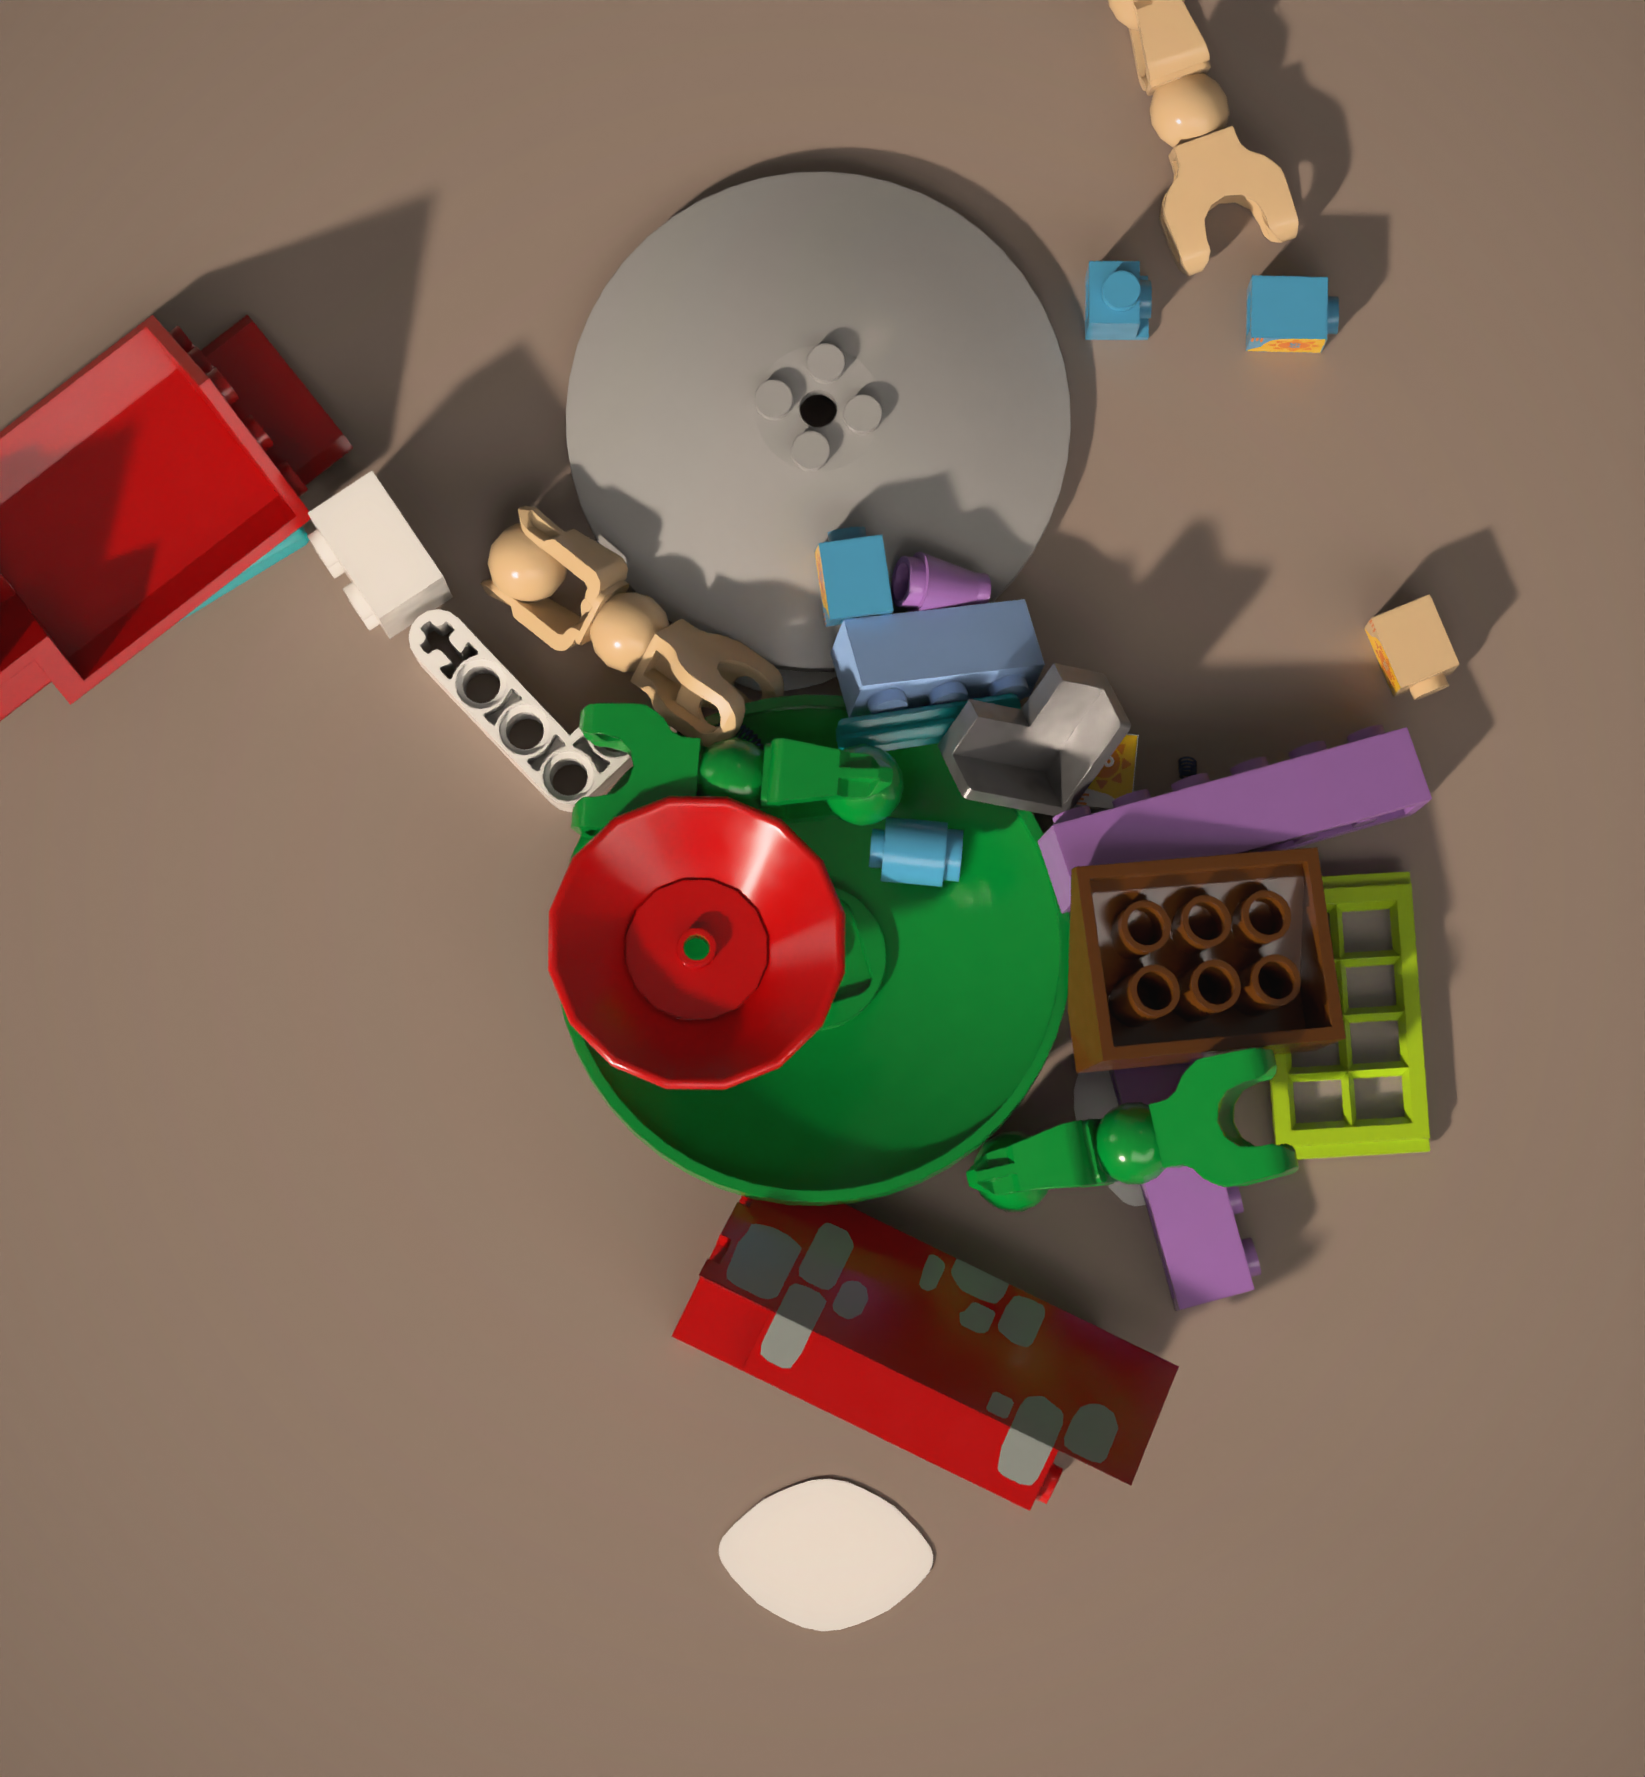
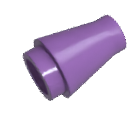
[891,552,991,612]

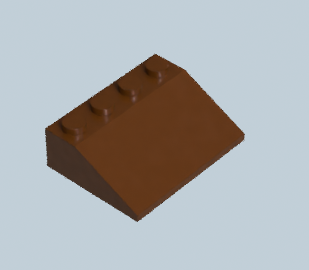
[1068,847,1346,1073]

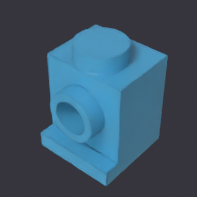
[1085,261,1152,340]

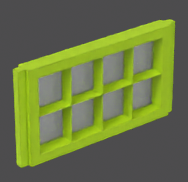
[1269,871,1430,1160]

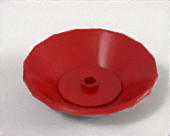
[548,796,845,1090]

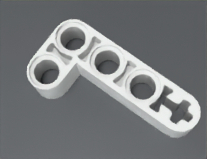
[409,609,633,812]

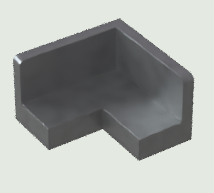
[937,663,1131,816]

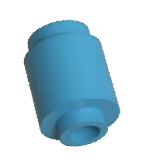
[869,817,963,887]

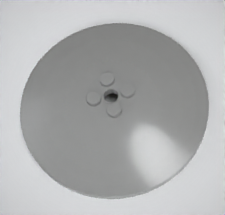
[566,172,1071,672]

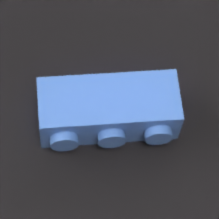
[830,599,1045,718]

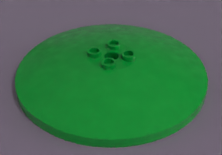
[560,694,1070,1206]

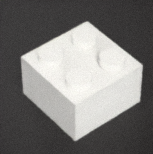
[307,471,453,639]

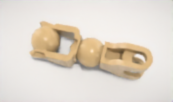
[1108,0,1299,276]
[480,506,784,747]

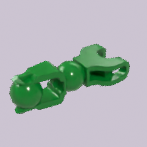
[571,703,904,839]
[966,1048,1299,1212]

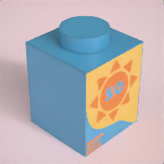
[1246,275,1339,353]
[814,527,894,627]

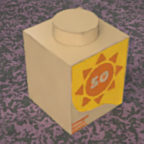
[1364,594,1460,700]

